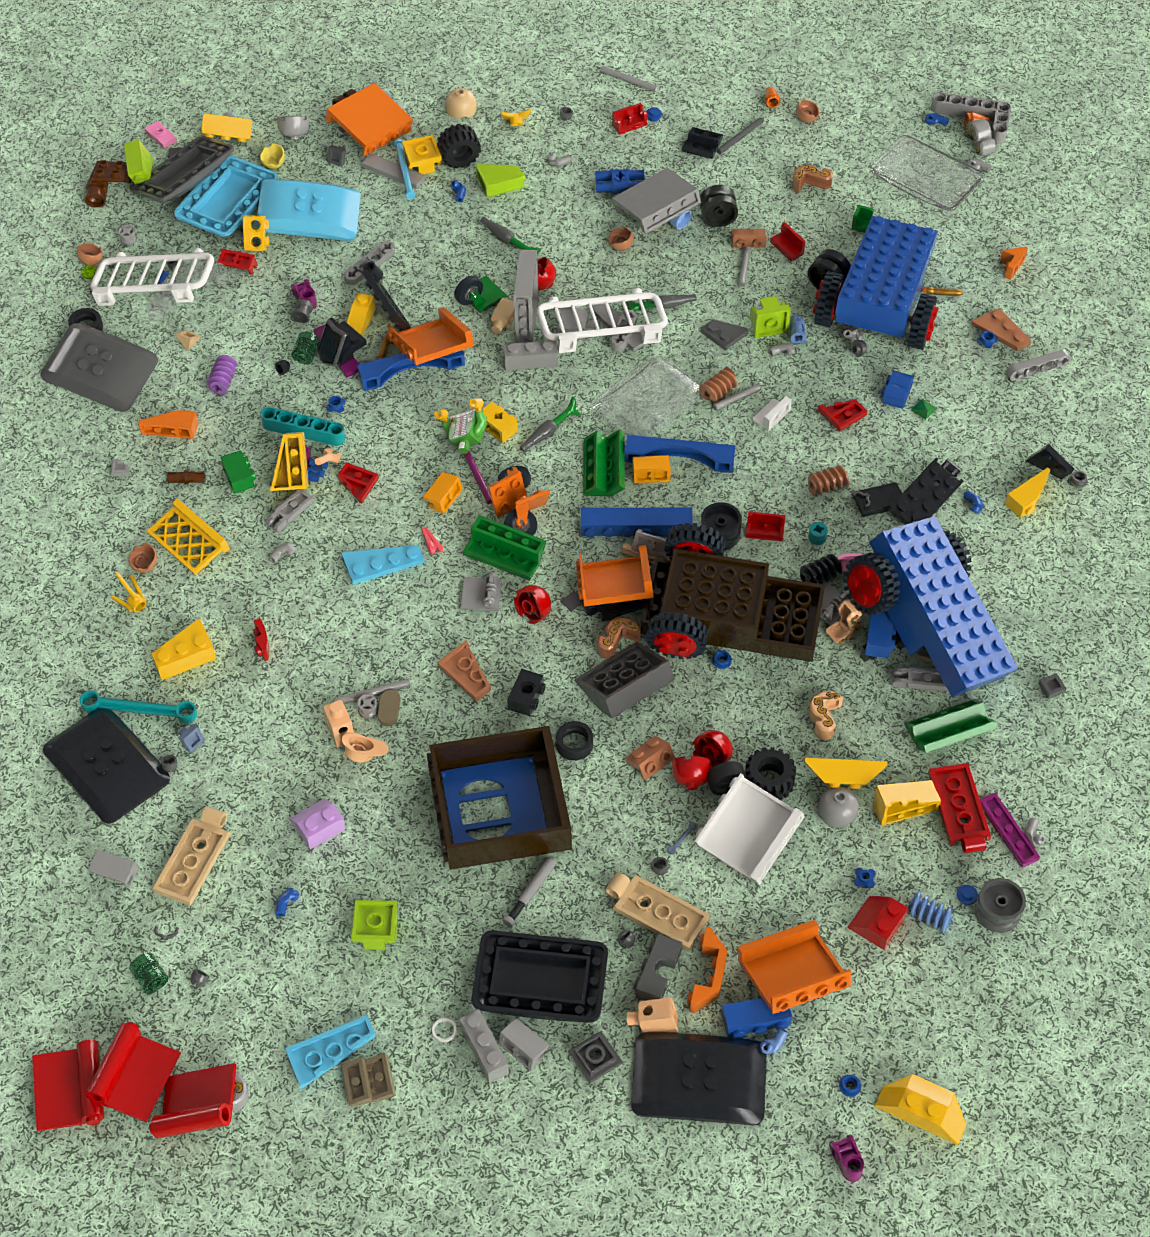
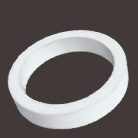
[432,1018,457,1042]

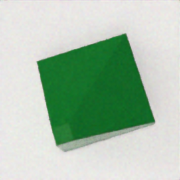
[911,399,936,420]

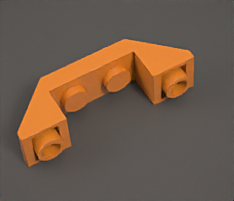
[687,927,728,1013]

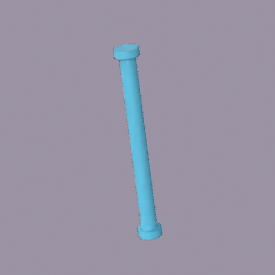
[394,139,416,200]

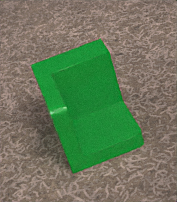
[851,205,874,233]

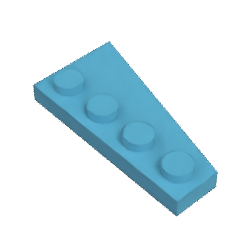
[341,545,425,585]
[285,1015,376,1089]

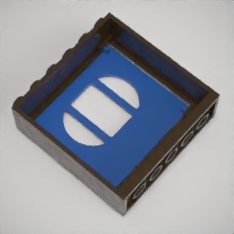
[426,726,572,870]

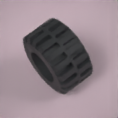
[437,124,481,168]
[745,747,796,801]

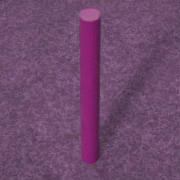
[463,451,492,504]

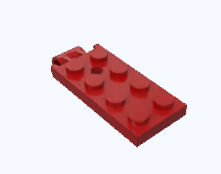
[928,763,991,854]

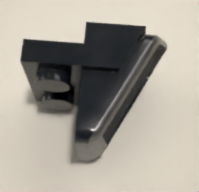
[317,317,367,366]

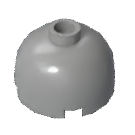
[277,115,309,140]
[818,786,859,828]

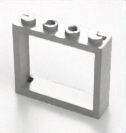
[514,249,538,343]

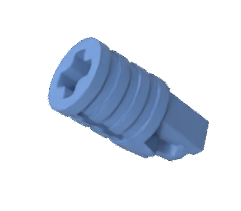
[790,313,806,343]

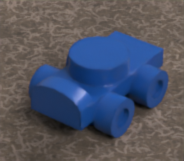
[307,458,328,482]

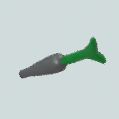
[480,217,541,253]
[625,294,697,311]
[520,397,580,452]

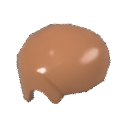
[796,99,820,123]
[609,227,634,251]
[77,243,103,265]
[128,543,158,573]

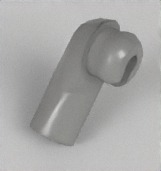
[967,159,992,172]
[843,328,864,341]
[768,343,795,356]
[268,542,296,563]
[1025,818,1045,847]

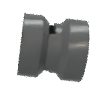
[292,299,313,323]

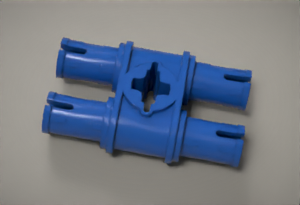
[595,168,645,194]

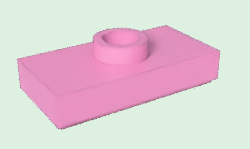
[145,121,177,148]

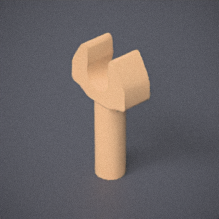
[315,448,342,465]

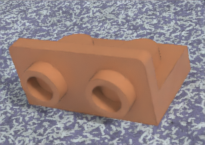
[731,229,767,248]

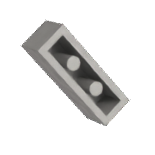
[504,340,558,371]
[459,1009,509,1083]

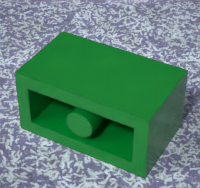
[220,450,256,494]

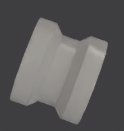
[118,225,137,246]
[357,694,378,718]

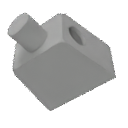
[557,307,598,340]

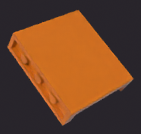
[325,83,413,157]
[386,307,474,365]
[576,545,654,607]
[738,920,851,1014]

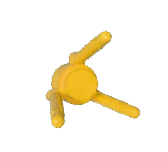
[111,572,147,612]

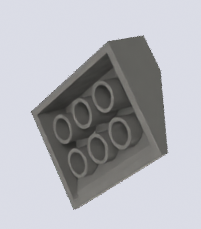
[575,642,675,718]

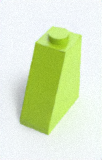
[124,139,153,184]
[476,164,526,198]

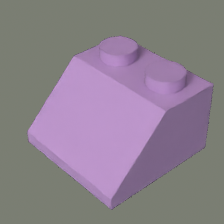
[289,798,345,850]

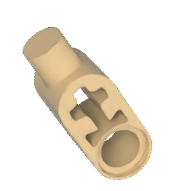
[491,298,515,334]

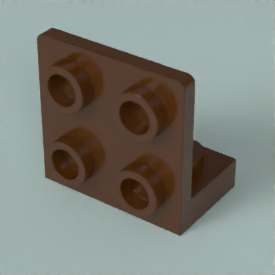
[90,160,131,183]

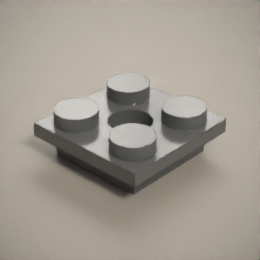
[568,1031,623,1084]

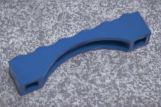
[357,350,465,391]
[625,435,736,473]

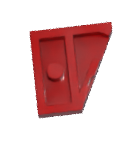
[817,400,868,431]
[338,462,379,503]

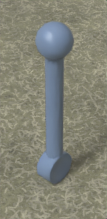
[667,822,697,855]

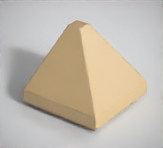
[176,330,200,350]

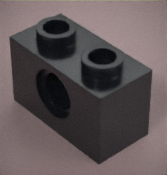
[507,668,546,716]

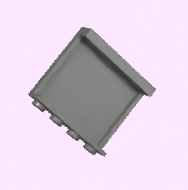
[612,167,701,234]

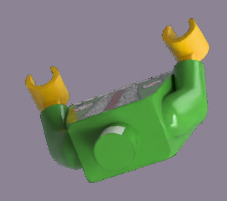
[434,398,487,454]

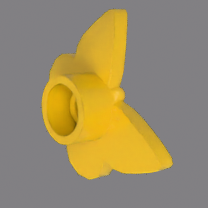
[500,109,531,126]

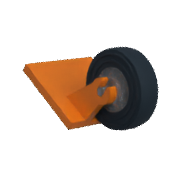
[488,466,531,518]
[504,489,551,536]

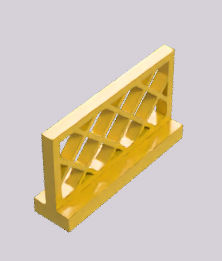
[147,498,230,575]

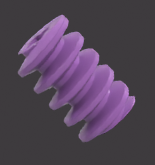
[206,355,238,395]

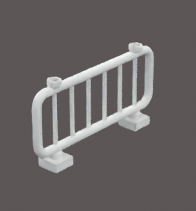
[90,248,214,306]
[537,288,668,353]

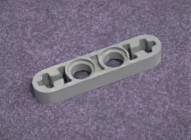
[344,241,395,285]
[1006,350,1071,381]

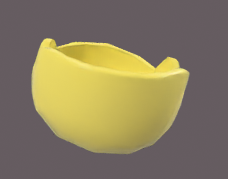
[260,143,285,169]

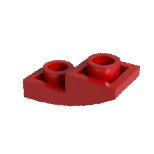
[253,618,270,662]

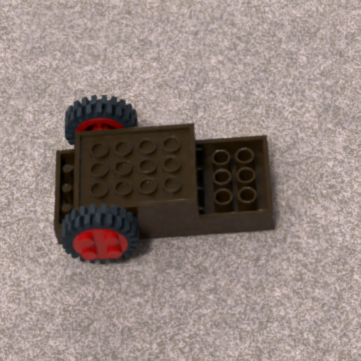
[641,523,825,662]

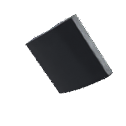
[682,127,723,159]

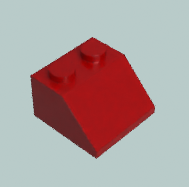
[848,896,908,950]

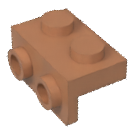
[625,736,675,780]

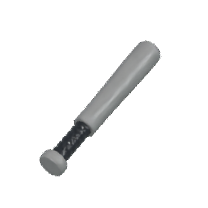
[503,857,556,927]

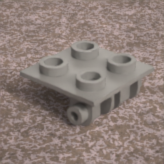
[461,572,502,611]
[820,582,851,626]

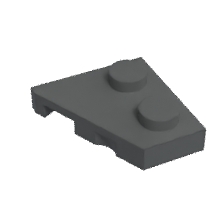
[700,319,749,351]

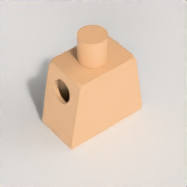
[323,700,354,748]
[627,997,678,1033]

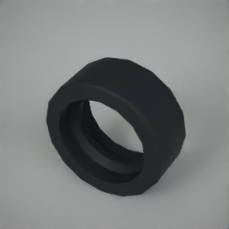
[68,308,103,331]
[556,721,593,761]
[707,761,747,795]

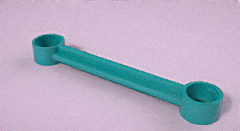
[80,691,197,723]

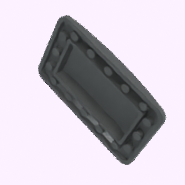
[130,136,234,202]
[41,323,158,412]

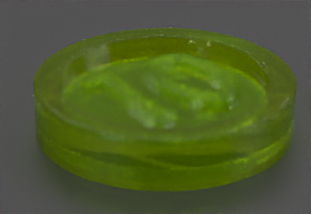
[81,266,97,280]

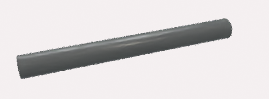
[716,117,764,155]

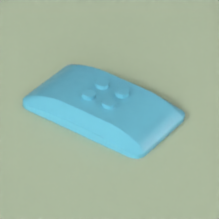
[174,155,278,237]
[256,179,360,241]

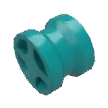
[808,522,828,545]

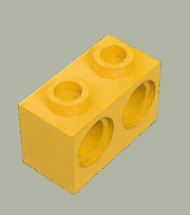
[243,215,269,251]

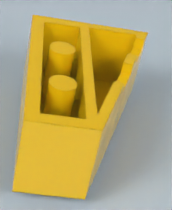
[201,113,252,142]
[270,432,309,491]
[151,618,216,680]
[872,780,941,826]

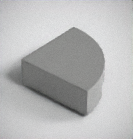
[111,459,130,476]

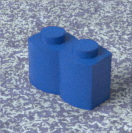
[880,371,914,409]

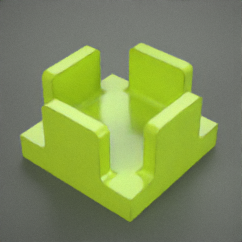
[750,296,791,338]
[351,900,398,950]

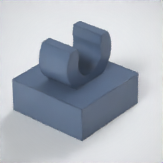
[178,724,205,753]

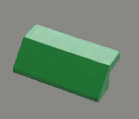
[583,429,625,496]
[463,515,546,581]
[904,699,997,753]

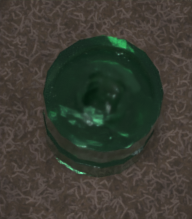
[291,331,320,365]
[129,953,169,994]

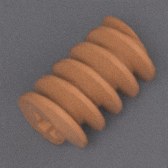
[699,367,737,403]
[808,465,850,497]

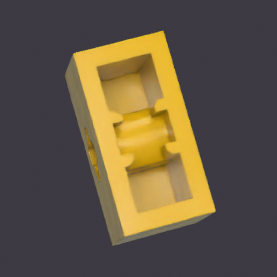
[482,402,518,443]

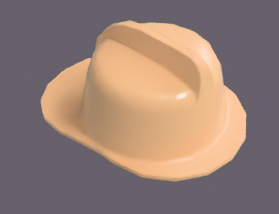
[342,733,389,763]

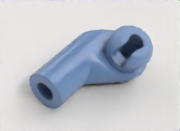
[760,1028,788,1054]

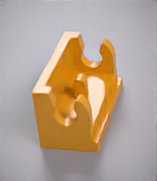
[633,455,671,484]
[423,472,463,514]

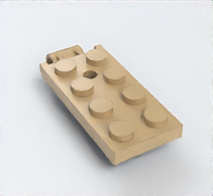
[152,806,231,906]
[605,872,710,951]

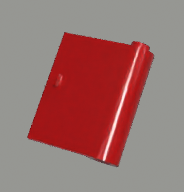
[85,1021,181,1123]
[32,1040,104,1132]
[149,1063,237,1138]

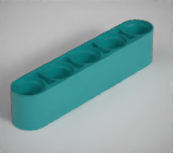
[260,407,345,446]

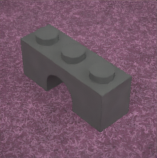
[633,934,683,1001]

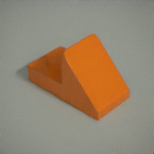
[1000,247,1028,280]

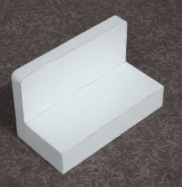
[752,396,792,431]

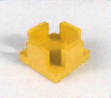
[402,135,442,174]

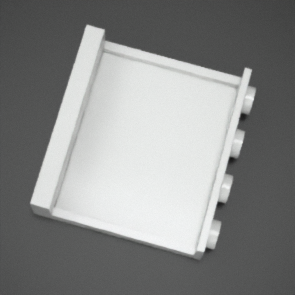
[695,773,805,885]

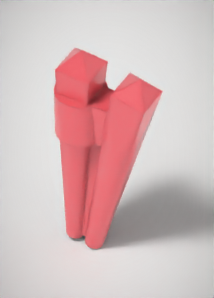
[421,527,443,554]

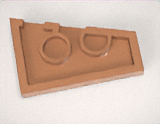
[971,308,1031,351]
[437,640,491,702]

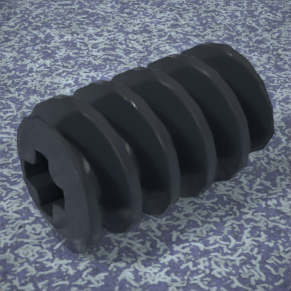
[800,554,842,584]

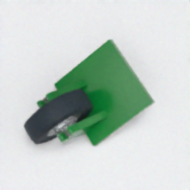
[454,276,507,313]

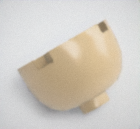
[445,88,477,119]

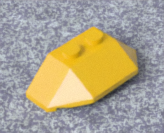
[804,758,887,789]
[874,1074,966,1145]

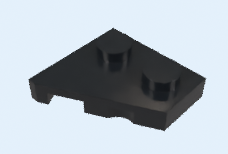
[1026,444,1074,480]

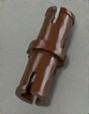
[167,470,206,485]

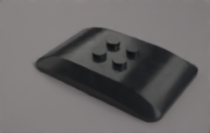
[43,708,170,824]
[471,930,608,1023]
[631,1032,767,1125]

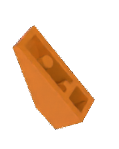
[138,410,199,439]

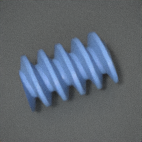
[908,891,954,934]

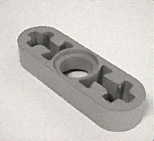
[611,310,637,351]

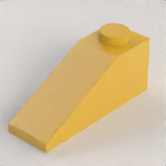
[347,292,376,336]
[1005,468,1050,518]

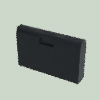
[853,482,902,517]

